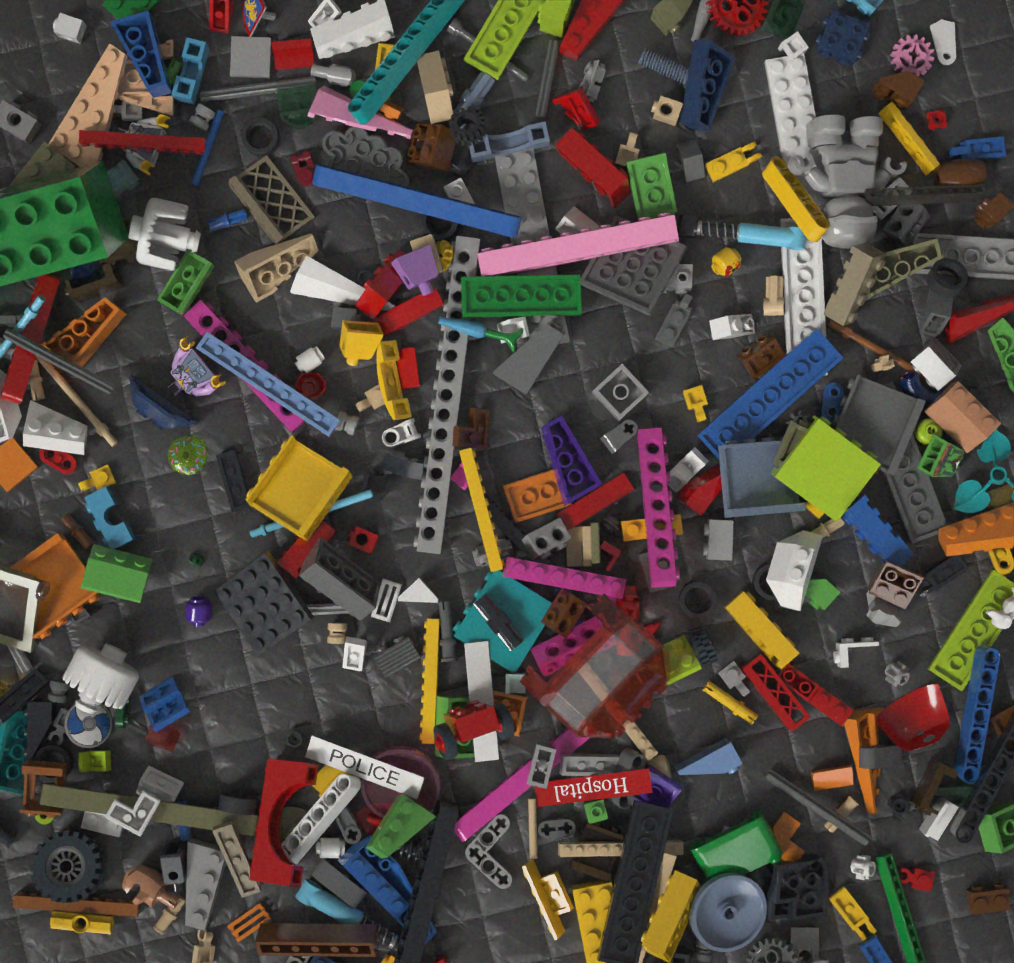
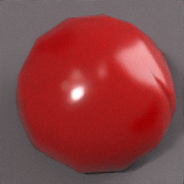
[295,372,326,401]

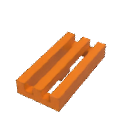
[227,902,272,942]

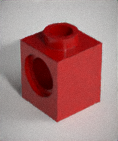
[347,526,380,554]

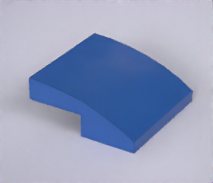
[139,676,190,732]

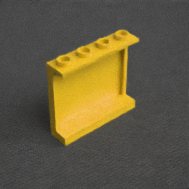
[245,435,353,542]

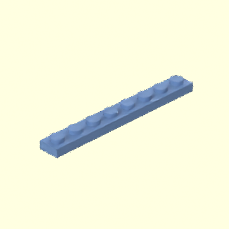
[196,332,341,437]

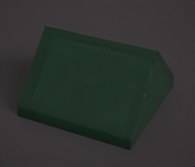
[761,0,804,40]

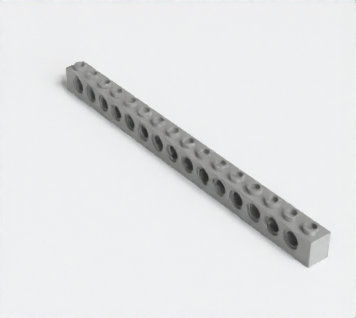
[414,236,480,554]

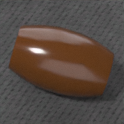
[933,158,986,192]

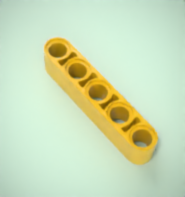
[762,156,830,242]

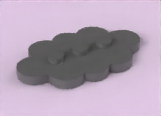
[322,127,410,187]

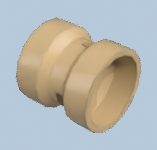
[327,623,348,644]

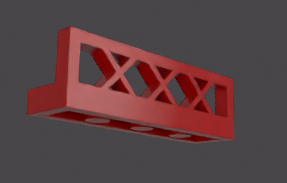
[740,654,810,732]

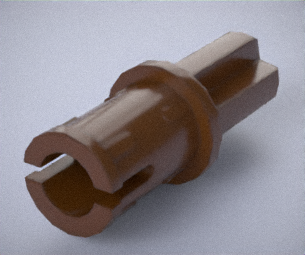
[60,513,94,549]

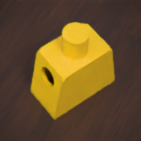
[340,320,383,366]

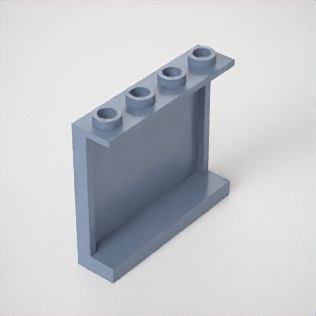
[718,437,806,518]

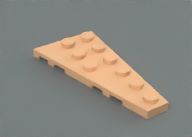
[48,44,128,167]

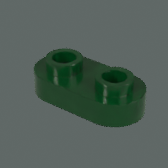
[115,694,131,729]

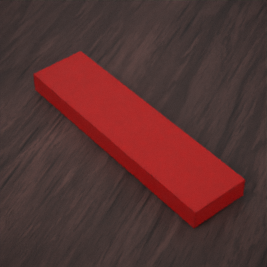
[557,473,634,531]

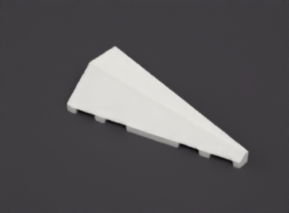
[290,256,395,311]

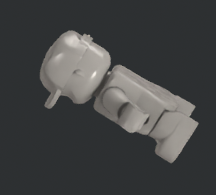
[787,115,907,249]

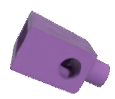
[391,245,438,296]

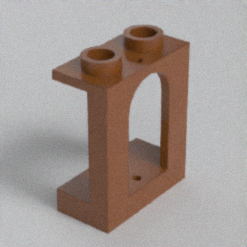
[20,760,67,818]

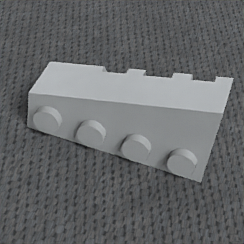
[185,838,226,931]

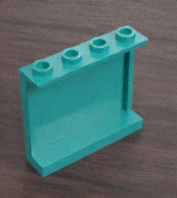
[453,570,552,674]

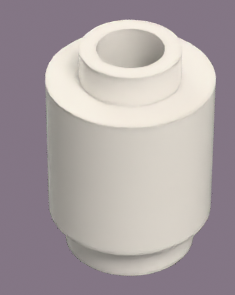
[295,346,325,373]
[316,838,345,858]

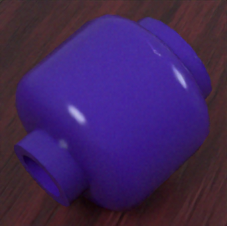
[186,596,212,627]

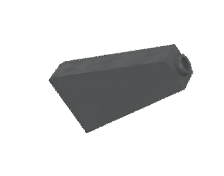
[493,322,566,395]

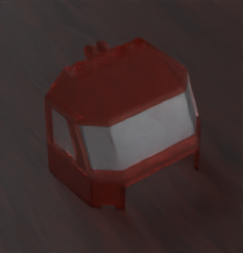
[520,593,670,738]

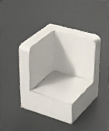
[778,31,809,61]
[497,317,529,343]

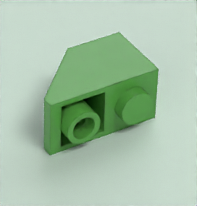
[806,579,840,610]

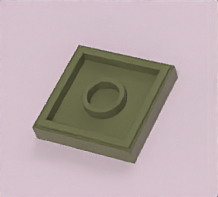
[589,523,600,563]

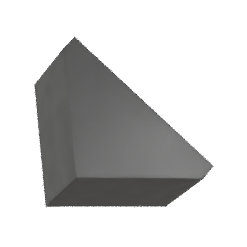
[676,139,705,182]

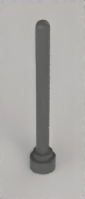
[447,18,529,81]

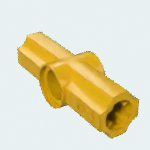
[50,911,114,934]

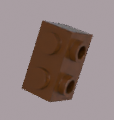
[973,192,1014,229]

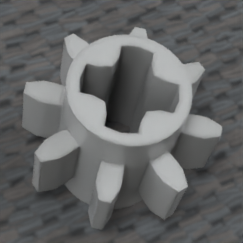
[885,661,910,687]

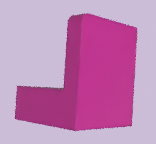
[450,463,480,491]

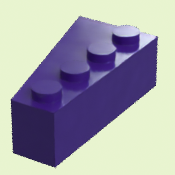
[541,415,602,506]

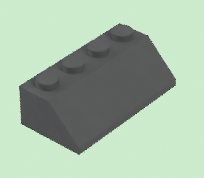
[299,538,381,621]

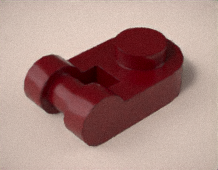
[290,149,315,187]

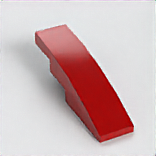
[370,287,444,338]

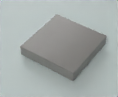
[230,36,272,78]

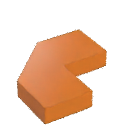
[772,811,805,861]

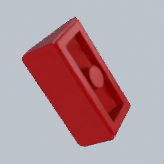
[397,347,420,390]

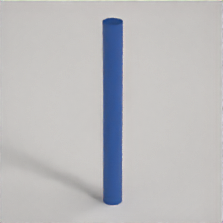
[191,110,224,186]

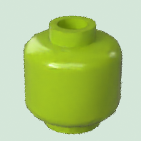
[914,418,943,444]

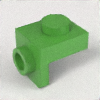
[583,799,608,824]

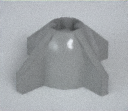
[866,591,902,627]

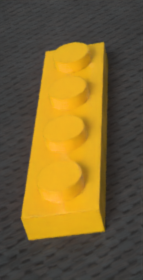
[878,102,940,175]

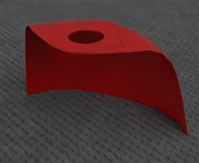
[876,684,950,751]

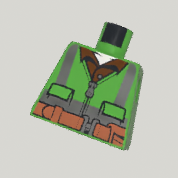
[918,434,964,477]

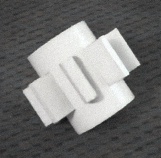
[851,855,876,880]

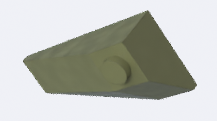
[651,0,694,36]

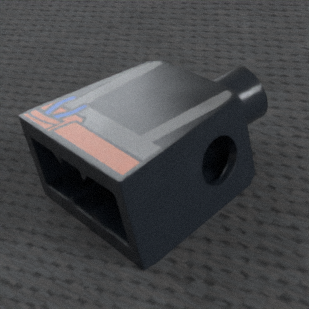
[160,841,187,892]

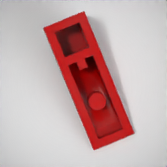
[676,465,722,516]

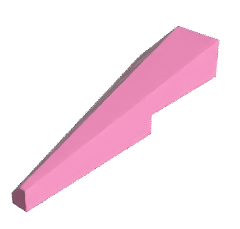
[308,86,413,139]

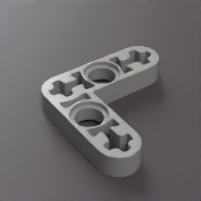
[465,813,512,889]

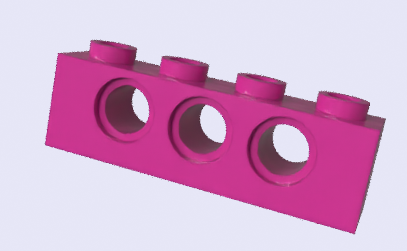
[530,614,615,677]

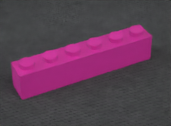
[502,557,626,599]

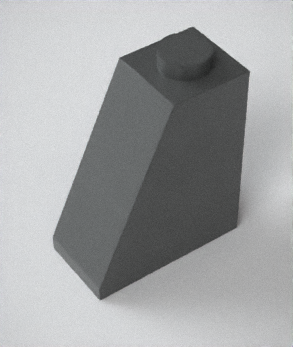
[919,273,956,337]

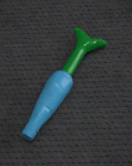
[438,316,523,353]

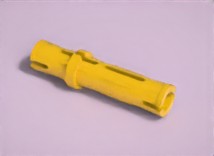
[702,680,758,725]

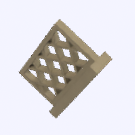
[228,155,315,245]

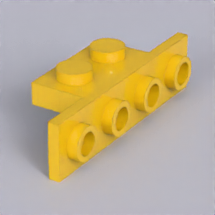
[522,859,574,940]

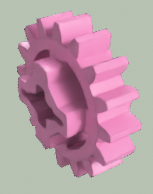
[890,34,934,77]

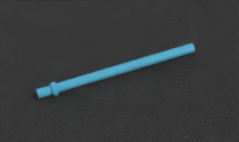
[250,489,373,538]

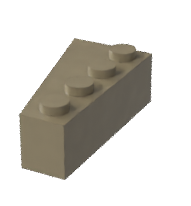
[824,243,886,326]

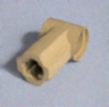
[763,276,785,316]

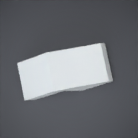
[668,447,709,493]

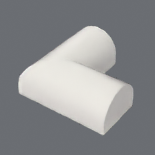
[105,790,161,837]

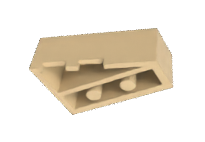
[417,51,453,124]

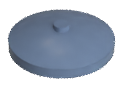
[690,872,767,952]

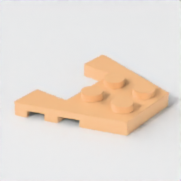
[117,40,174,116]

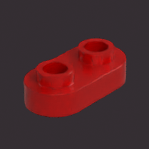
[39,449,78,474]

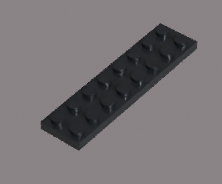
[597,800,674,963]

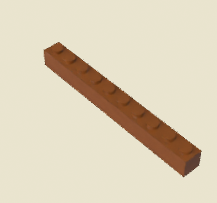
[13,891,140,917]

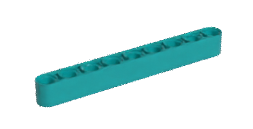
[348,0,465,125]

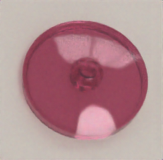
[361,746,441,818]

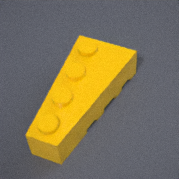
[723,591,799,669]

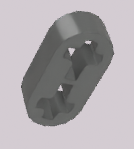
[538,818,576,839]

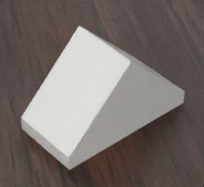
[308,0,343,28]
[398,578,439,603]

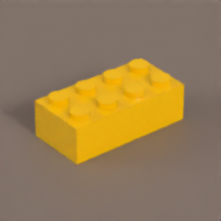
[641,870,701,963]
[572,878,613,963]

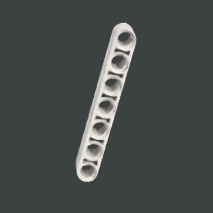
[281,774,361,864]

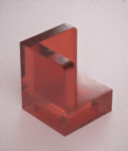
[144,725,181,751]

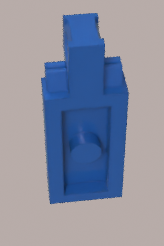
[949,136,1007,160]

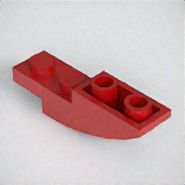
[778,663,854,726]

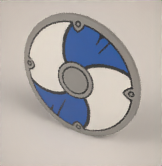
[65,704,112,748]

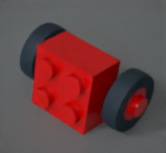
[433,700,515,760]

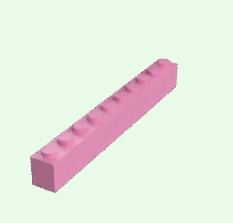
[477,213,679,277]

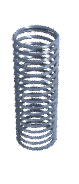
[638,47,689,85]

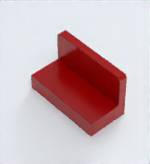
[271,39,314,70]

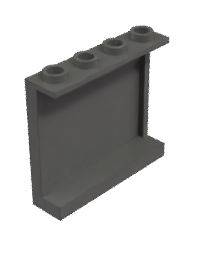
[832,374,926,476]

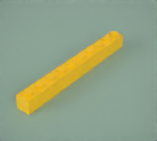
[459,448,505,572]
[420,618,440,744]

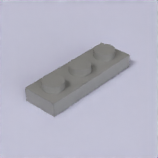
[559,754,620,776]

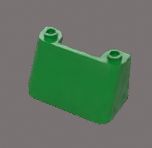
[690,809,784,880]

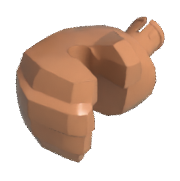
[122,864,180,910]

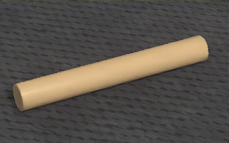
[528,798,538,859]

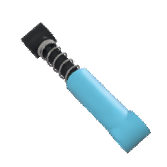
[677,215,807,250]
[295,879,401,956]

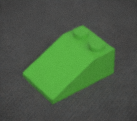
[979,800,1014,854]

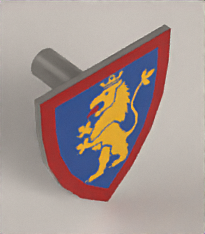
[242,0,275,38]

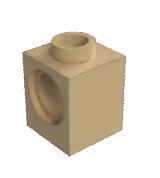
[651,96,683,126]

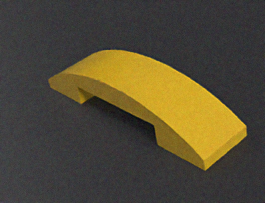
[377,340,412,420]

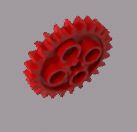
[706,0,769,37]

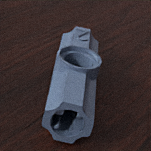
[448,71,495,129]

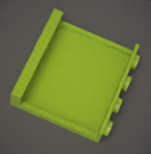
[771,416,881,522]

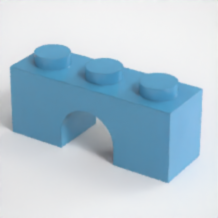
[172,37,210,105]
[84,486,137,550]

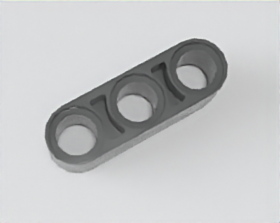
[859,743,902,769]
[607,748,646,809]
[311,858,368,908]

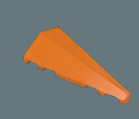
[844,707,884,814]

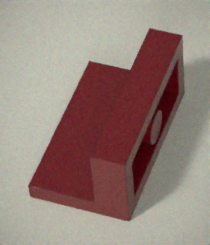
[600,540,621,571]

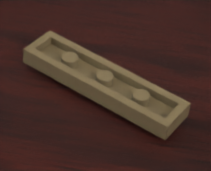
[212,821,261,898]

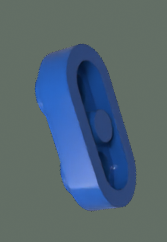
[820,383,844,422]

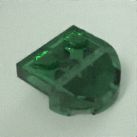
[276,84,318,129]

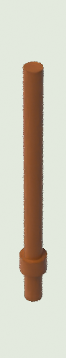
[827,319,926,380]

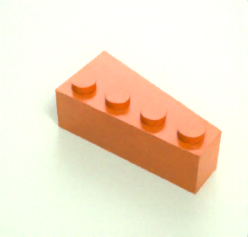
[938,502,1014,556]

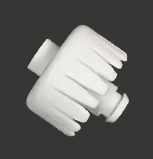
[129,198,201,271]
[63,643,139,714]

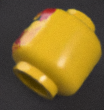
[711,247,742,277]

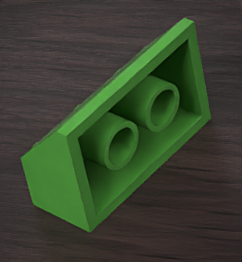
[157,250,214,316]
[81,544,152,603]
[435,695,475,758]

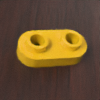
[988,548,1014,575]

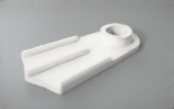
[930,19,956,65]

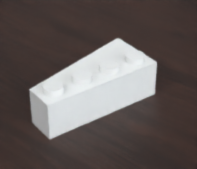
[310,0,395,59]

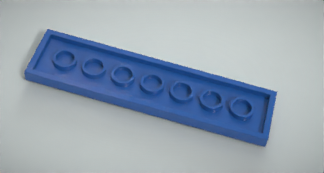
[697,328,843,459]

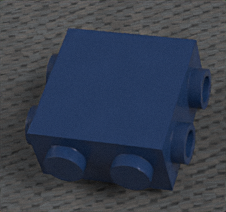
[815,10,870,66]

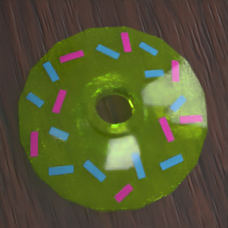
[167,436,207,475]

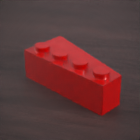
[559,0,626,61]

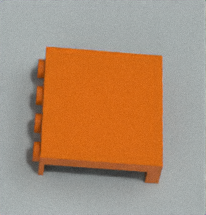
[0,533,101,639]

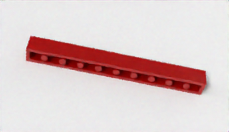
[79,130,206,155]

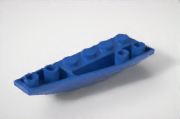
[338,835,437,944]

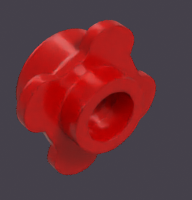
[926,109,947,131]

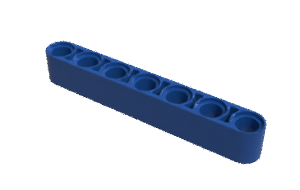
[954,644,1000,783]

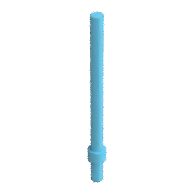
[0,295,46,359]

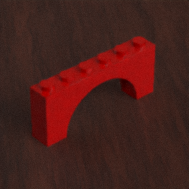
[249,759,319,887]

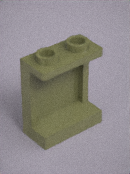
[772,420,811,468]

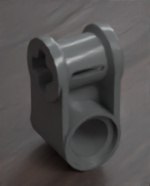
[600,420,638,454]

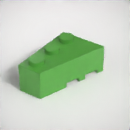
[365,794,436,859]

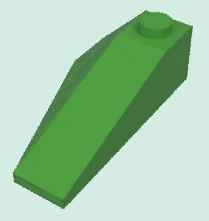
[988,318,1014,392]

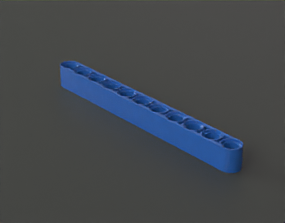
[312,164,522,237]

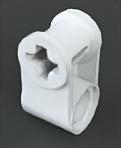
[382,418,421,447]

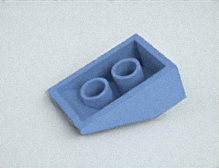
[674,738,743,775]

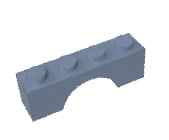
[469,122,550,163]

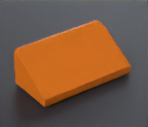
[811,765,853,791]

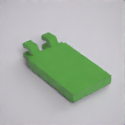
[626,153,677,220]

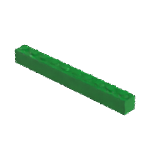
[875,853,926,963]

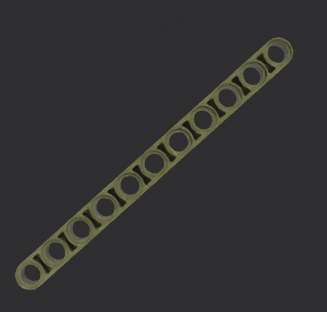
[39,784,259,836]

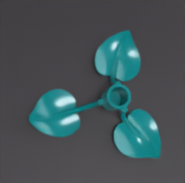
[954,429,1014,513]

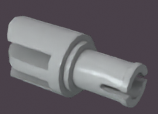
[311,64,357,86]

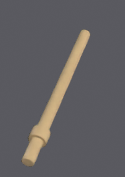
[36,356,118,447]

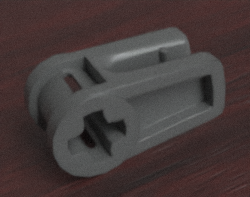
[335,805,364,844]

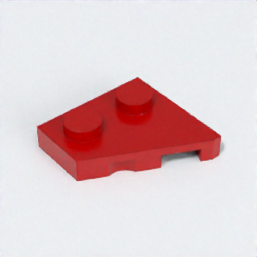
[552,88,601,130]

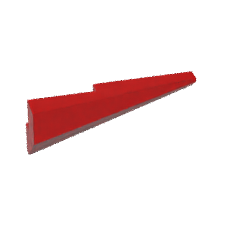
[945,295,1014,346]

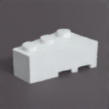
[23,400,87,455]

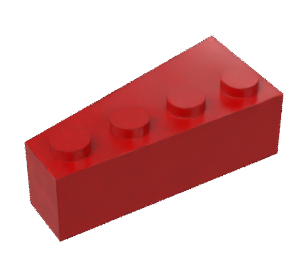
[555,128,632,208]

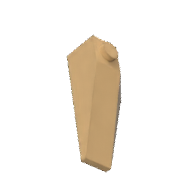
[234,234,319,302]

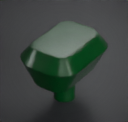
[188,552,204,567]

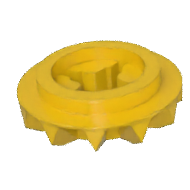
[436,240,453,271]

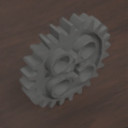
[746,937,803,963]

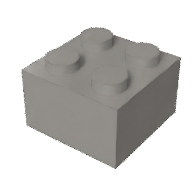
[592,364,649,421]

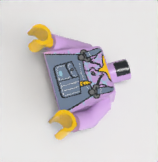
[168,336,226,396]

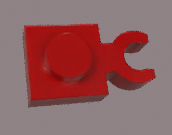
[899,867,935,892]

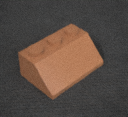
[924,381,1001,453]

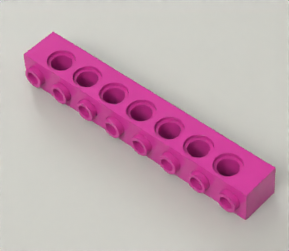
[183,300,306,433]
[637,428,680,588]

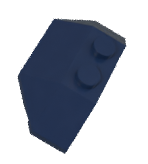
[129,374,199,430]

